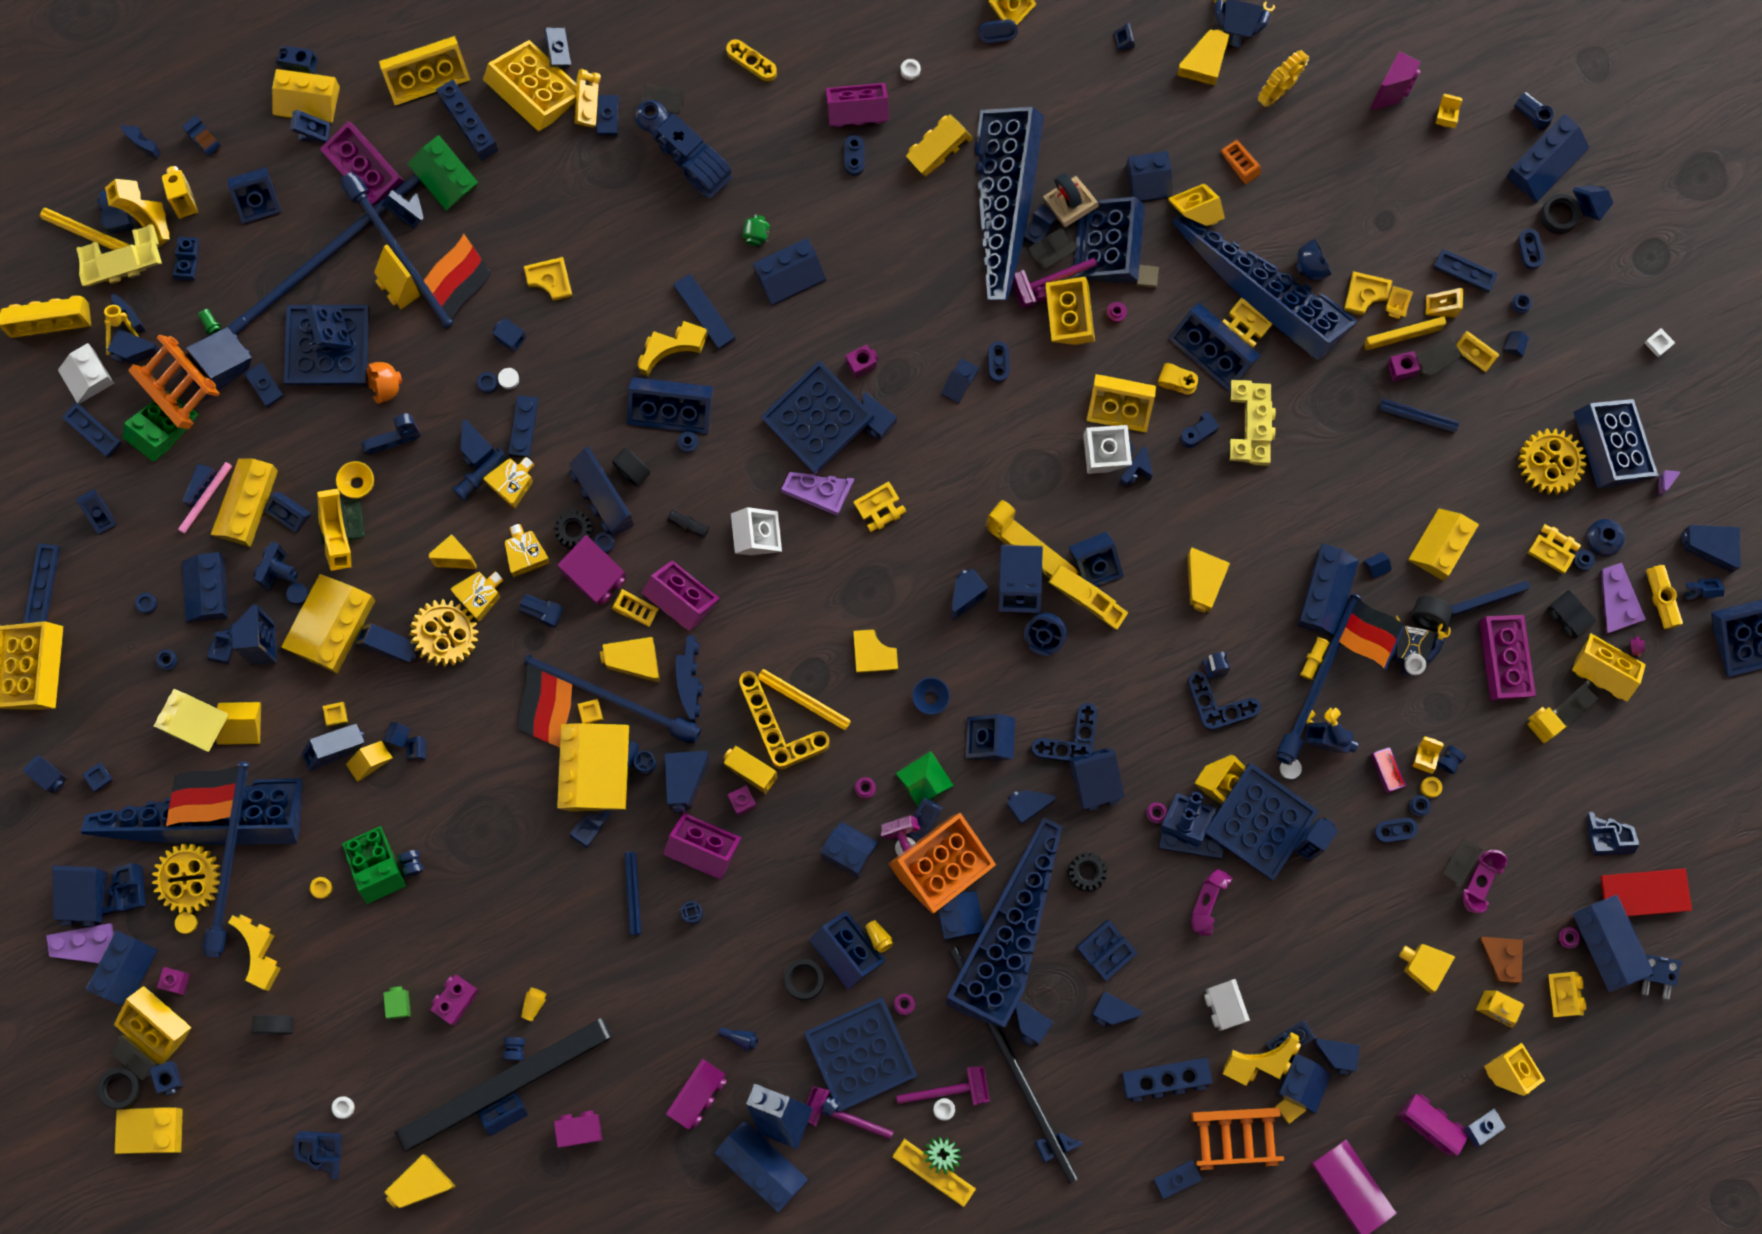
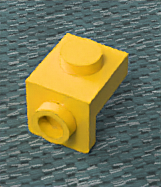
[1436,94,1462,128]
[1385,286,1413,319]
[1413,736,1444,774]

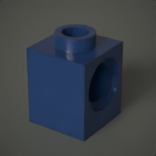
[493,318,527,353]
[150,1061,183,1097]

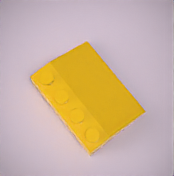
[483,40,577,132]
[281,574,376,674]
[0,621,63,710]
[557,723,629,812]

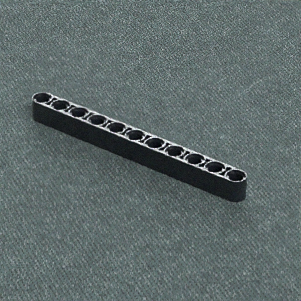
[394,1017,613,1152]

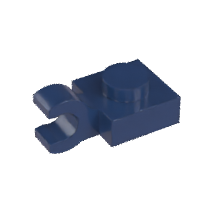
[1684,578,1725,600]

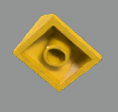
[429,534,477,569]
[216,702,261,745]

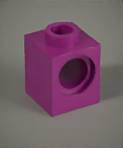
[845,345,878,378]
[1387,351,1421,382]
[728,785,757,817]
[157,967,190,995]

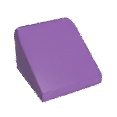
[1658,470,1680,495]

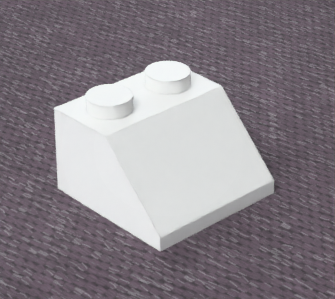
[58,343,114,404]
[1083,425,1132,474]
[731,507,782,555]
[1204,979,1250,1031]

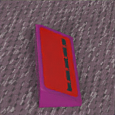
[1370,747,1406,794]

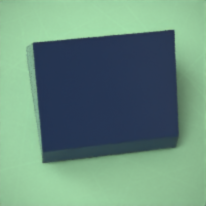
[1114,23,1135,50]
[1503,331,1529,357]
[1364,552,1392,579]
[383,722,410,748]
[406,736,426,760]

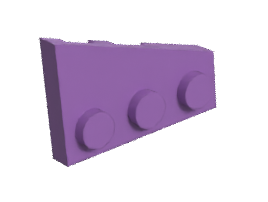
[781,472,854,516]
[1601,563,1646,635]
[46,923,114,964]

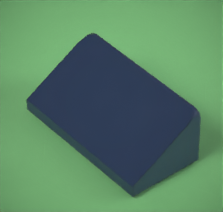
[263,492,311,533]
[478,1092,528,1136]

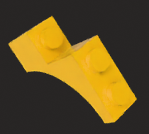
[105,179,169,248]
[637,321,708,376]
[317,489,351,571]
[228,914,281,991]
[1223,1032,1301,1085]

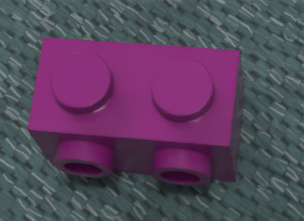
[431,974,479,1026]
[554,1111,603,1148]

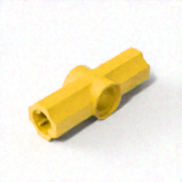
[1646,565,1683,629]

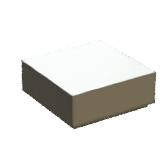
[1136,265,1159,288]

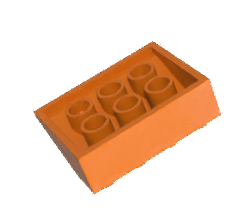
[888,813,996,914]

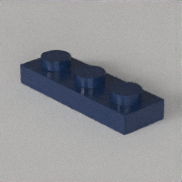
[1433,249,1498,293]
[509,395,539,458]
[62,403,122,458]
[1159,830,1224,859]

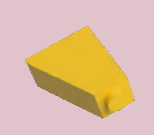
[1177,30,1229,85]
[1188,547,1230,613]
[600,637,660,682]
[723,746,778,795]
[385,1154,455,1208]

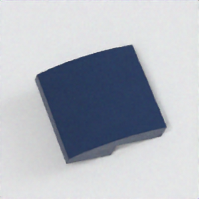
[1075,919,1138,981]

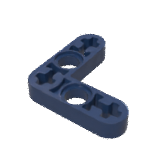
[361,413,421,455]
[1188,671,1261,731]
[1031,703,1097,762]

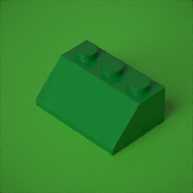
[407,135,478,211]

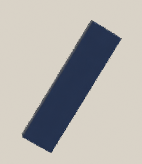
[673,274,735,350]
[23,543,60,624]
[1451,581,1530,617]

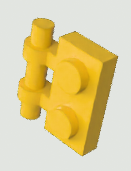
[1222,298,1273,348]
[853,481,907,532]
[1528,524,1581,574]

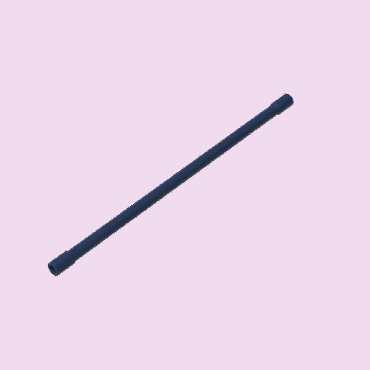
[227,174,421,335]

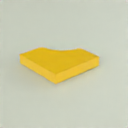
[524,257,573,301]
[1344,271,1392,315]
[853,630,898,673]

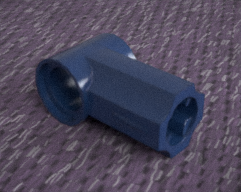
[1514,92,1554,130]
[519,594,564,627]

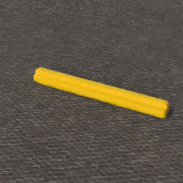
[40,208,129,250]
[758,669,850,730]

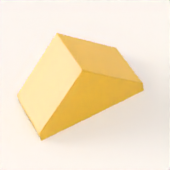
[1426,288,1463,318]
[346,741,393,782]

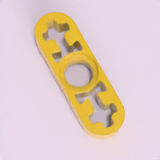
[727,39,777,82]

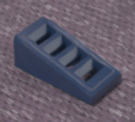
[183,464,217,508]

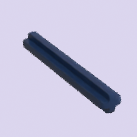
[1379,399,1459,433]
[625,851,641,936]

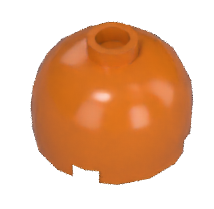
[366,362,402,404]

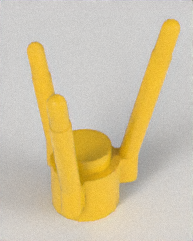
[104,305,139,355]

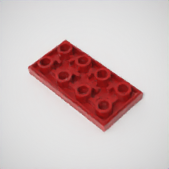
[1600,868,1692,917]

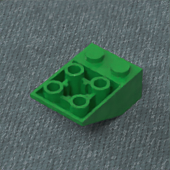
[122,390,199,462]
[342,826,406,904]

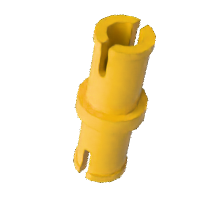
[1300,637,1329,680]

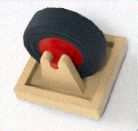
[1043,173,1099,227]

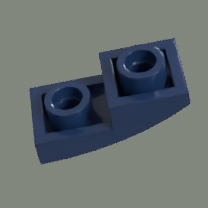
[121,125,161,159]
[173,237,199,281]
[110,294,146,334]
[1266,1020,1316,1051]

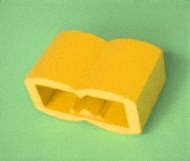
[1527,707,1566,744]

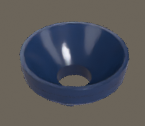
[1586,519,1625,556]
[912,677,950,715]

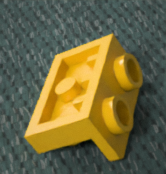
[1549,972,1586,1017]

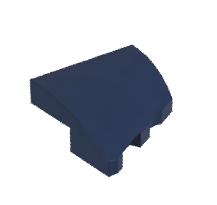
[1587,812,1639,856]
[102,863,146,915]
[294,1131,342,1180]

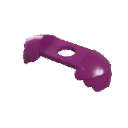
[1463,850,1508,913]
[1191,869,1233,937]

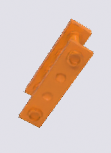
[128,335,220,429]
[1191,1108,1284,1170]

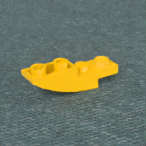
[1049,565,1128,630]

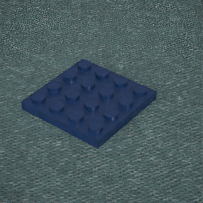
[284,305,370,385]
[761,360,875,474]
[1205,763,1318,881]
[804,997,917,1112]

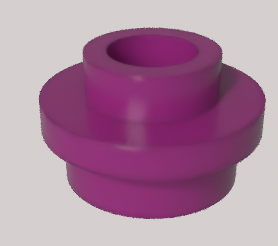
[1107,302,1127,322]
[1630,636,1645,657]
[855,777,876,799]
[1146,802,1168,824]
[1558,927,1580,949]
[894,993,915,1015]

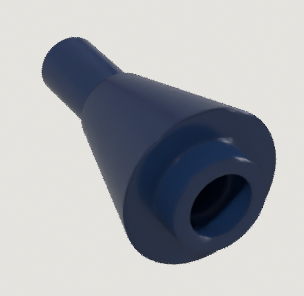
[718,1027,758,1052]

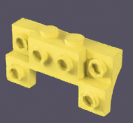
[76,224,162,287]
[1229,380,1276,466]

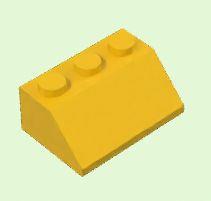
[272,69,340,124]
[1045,277,1095,345]
[1086,374,1156,433]
[1408,509,1479,581]
[1572,633,1646,702]
[114,986,191,1065]

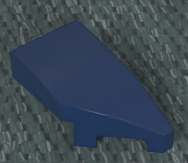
[207,623,236,665]
[570,811,610,848]
[1035,1133,1082,1163]

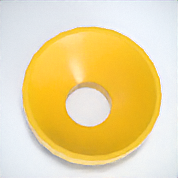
[336,461,374,499]

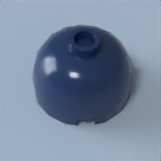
[1295,239,1332,280]
[1024,613,1067,656]

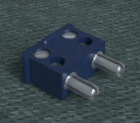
[1641,954,1683,1000]

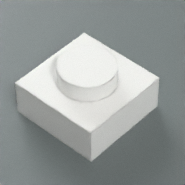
[1645,328,1675,357]

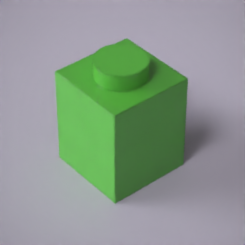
[384,987,411,1020]

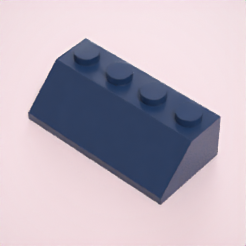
[1506,114,1589,203]
[1168,303,1261,391]
[627,377,713,434]
[568,446,634,537]
[1297,543,1359,637]
[229,605,277,665]
[1572,894,1654,992]
[714,1120,808,1212]

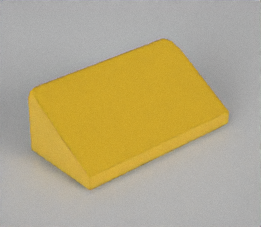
[1453,331,1499,372]

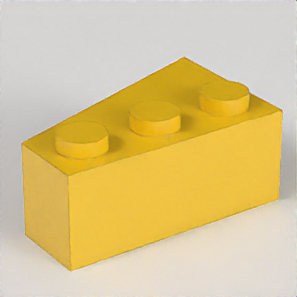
[906,114,974,176]

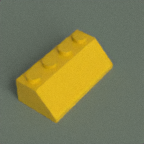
[379,36,470,105]
[0,296,91,338]
[211,459,278,547]

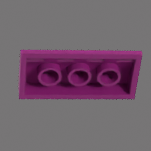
[320,121,404,206]
[1479,615,1536,701]
[1310,1139,1396,1234]

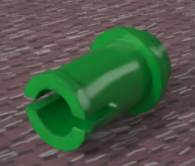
[198,309,221,336]

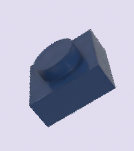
[82,762,113,792]

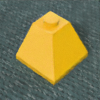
[989,0,1036,25]
[1168,183,1225,226]
[1195,755,1245,804]
[1484,1043,1545,1096]

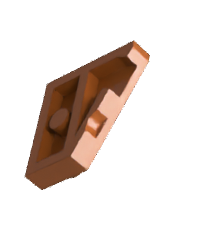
[1480,937,1523,983]

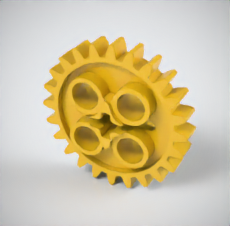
[1258,50,1309,107]
[1518,428,1586,495]
[409,599,479,667]
[152,844,221,913]

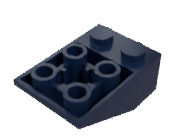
[999,545,1043,613]

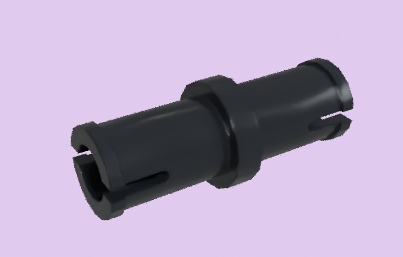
[667,509,710,539]

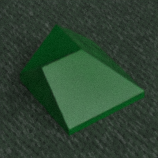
[896,751,954,807]

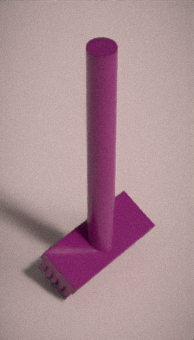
[1012,258,1097,308]
[881,815,924,906]
[897,1066,990,1105]
[806,1086,894,1139]

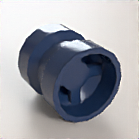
[1437,745,1466,774]
[634,751,656,774]
[398,850,424,877]
[681,901,703,924]
[502,1037,525,1061]

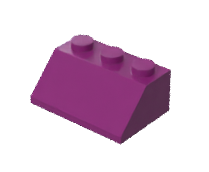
[1371,51,1421,110]
[826,83,889,127]
[641,560,720,631]
[663,813,741,880]
[666,1059,727,1130]
[1397,1094,1468,1156]

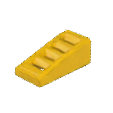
[611,589,659,627]

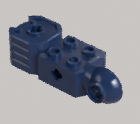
[634,100,732,199]

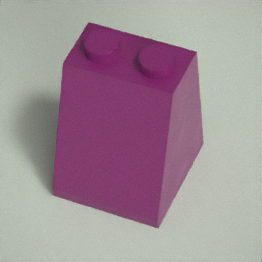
[558,535,626,607]

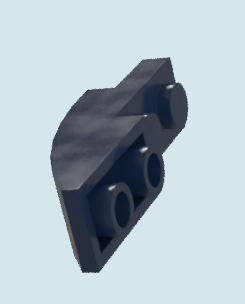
[676,635,703,723]

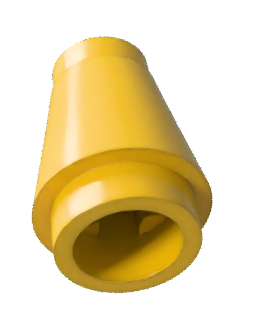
[865,920,893,953]
[521,987,546,1021]

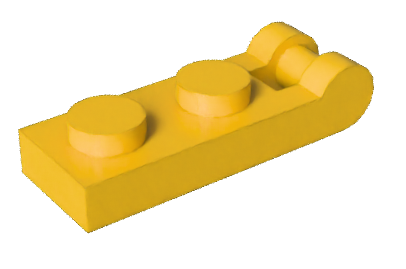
[575,69,600,128]

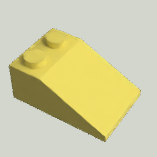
[154,689,229,752]

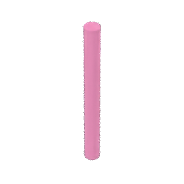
[178,462,232,534]

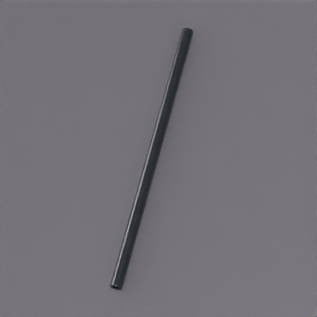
[949,947,1079,1184]

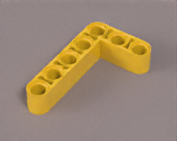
[986,500,1078,579]
[739,671,830,769]

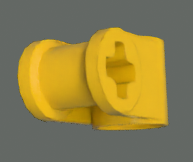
[1157,363,1198,395]

